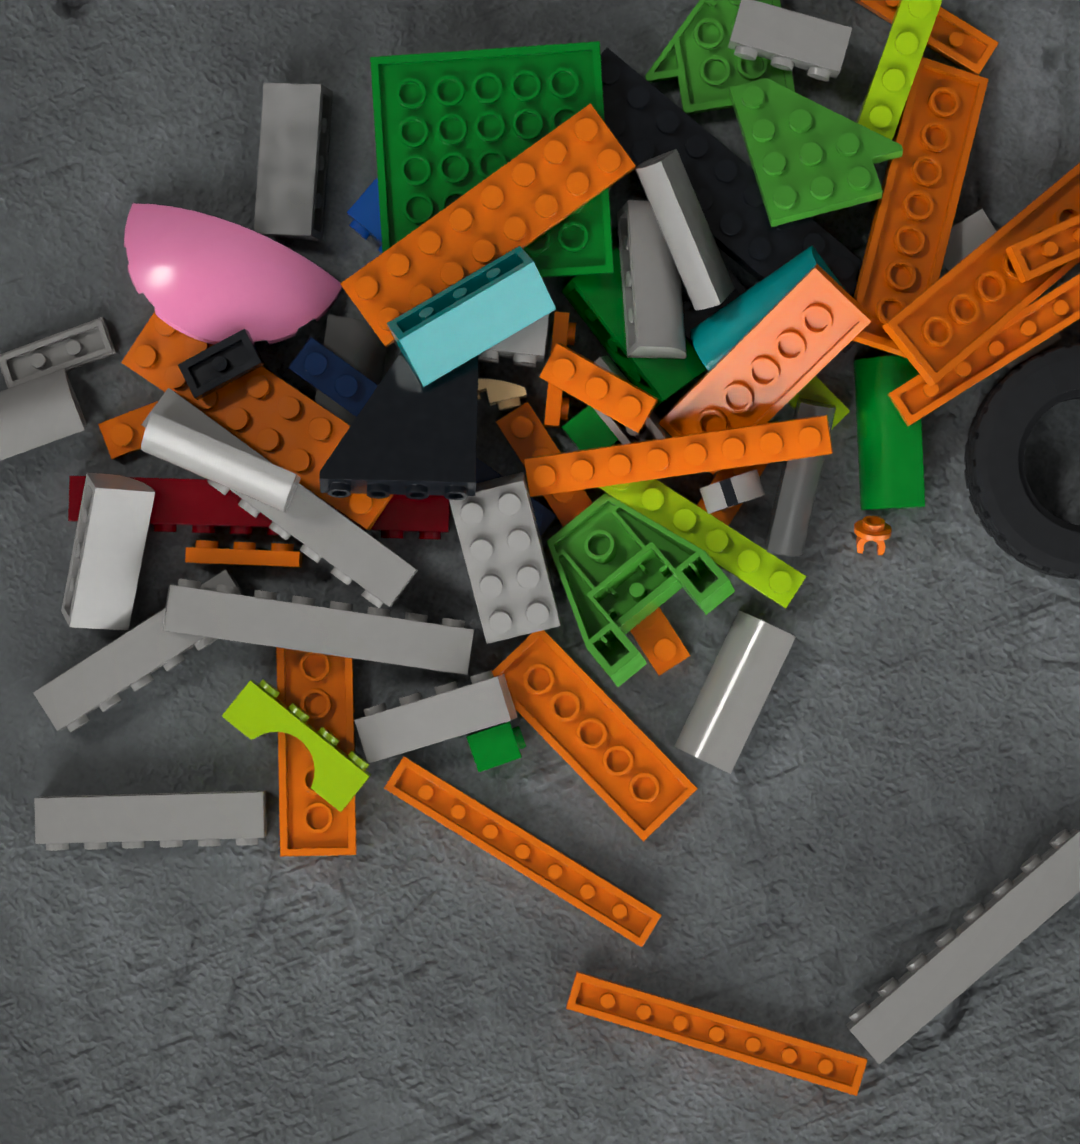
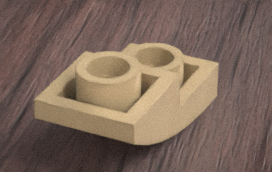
[478,379,527,410]

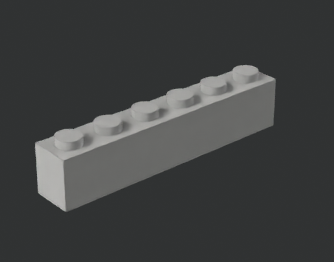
[33,570,245,733]
[34,790,267,851]

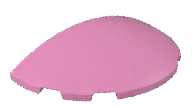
[124,203,342,345]

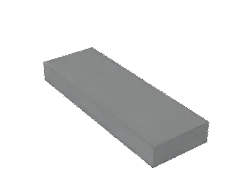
[0,317,117,388]

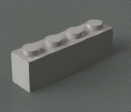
[355,670,517,764]

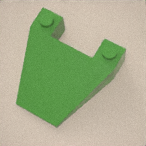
[547,493,735,687]

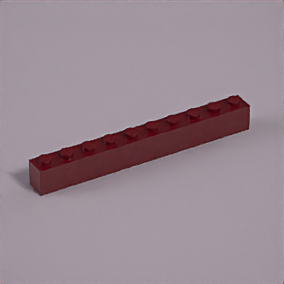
[68,476,450,540]

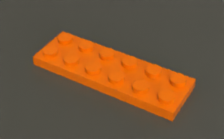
[658,264,873,475]
[492,630,698,842]
[276,647,357,857]

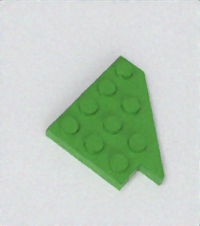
[645,0,795,115]
[729,78,903,227]

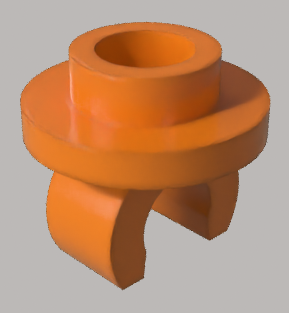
[854,516,892,555]

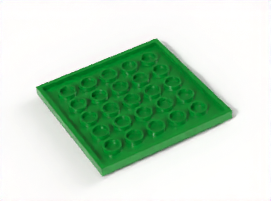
[370,41,614,278]

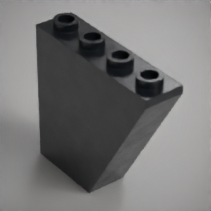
[319,352,478,500]

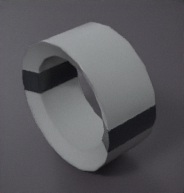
[700,469,766,514]

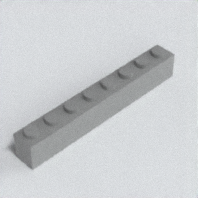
[141,388,418,609]
[162,579,474,675]
[846,828,1080,1064]

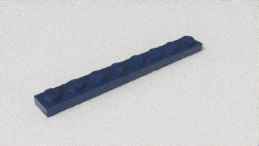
[288,337,556,537]

